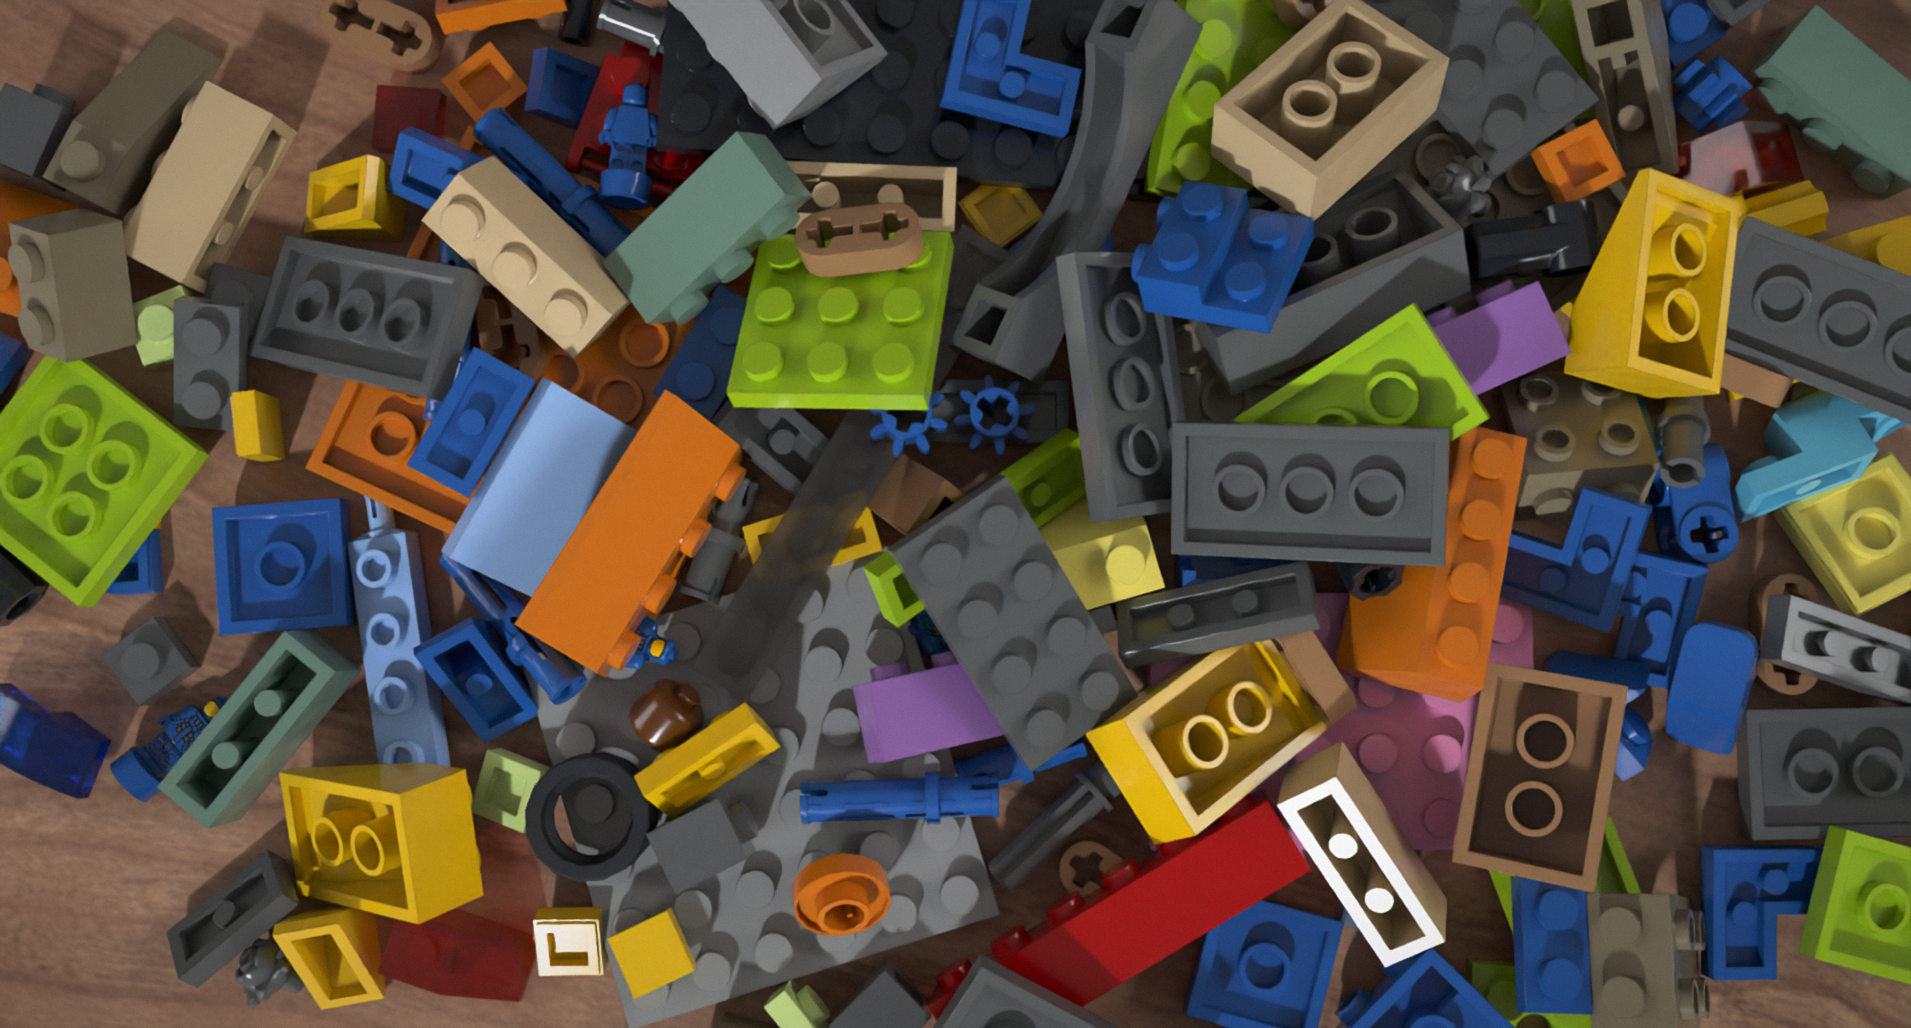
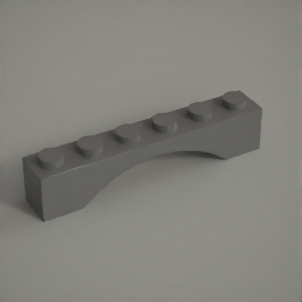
[950,0,1203,385]

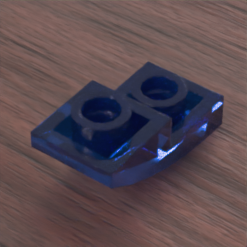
[0,683,111,799]

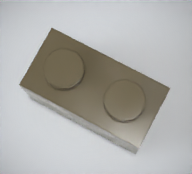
[8,208,138,363]

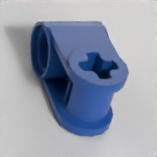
[1648,443,1739,564]

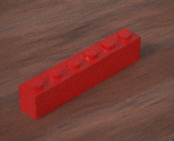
[928,788,1311,1021]

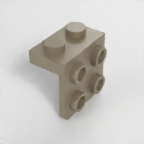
[1498,370,1660,521]
[1586,893,1710,1028]

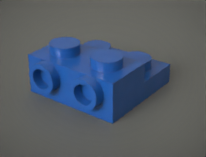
[1131,180,1315,334]
[1335,947,1516,1028]

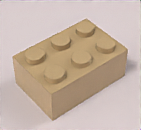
[1210,0,1450,222]

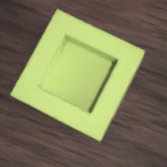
[133,285,194,370]
[471,748,551,833]
[764,979,830,1028]

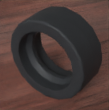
[525,752,658,882]

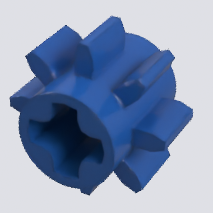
[1671,54,1753,135]
[954,375,1035,459]
[867,392,948,458]

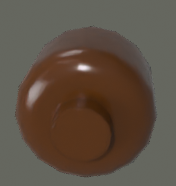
[629,679,704,753]

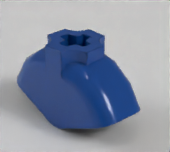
[1666,620,1761,755]

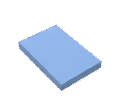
[441,377,638,597]

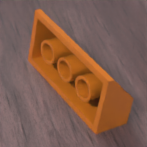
[514,389,746,678]
[1334,426,1528,703]

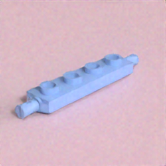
[347,495,451,767]

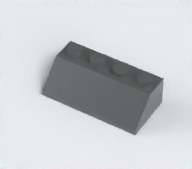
[1188,167,1471,396]

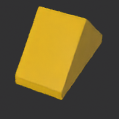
[304,154,407,242]
[272,904,386,1010]

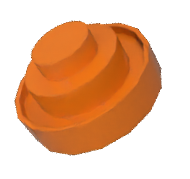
[792,853,891,936]

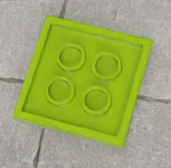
[726,231,954,410]
[0,355,211,608]

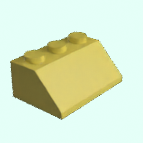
[1038,494,1165,610]

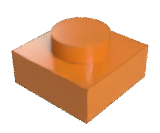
[441,41,528,124]
[1531,119,1626,204]

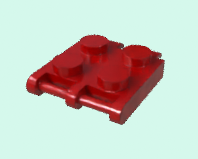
[565,40,708,198]

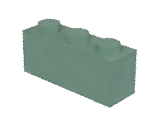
[1743,4,1911,200]
[602,131,812,325]
[157,630,362,829]

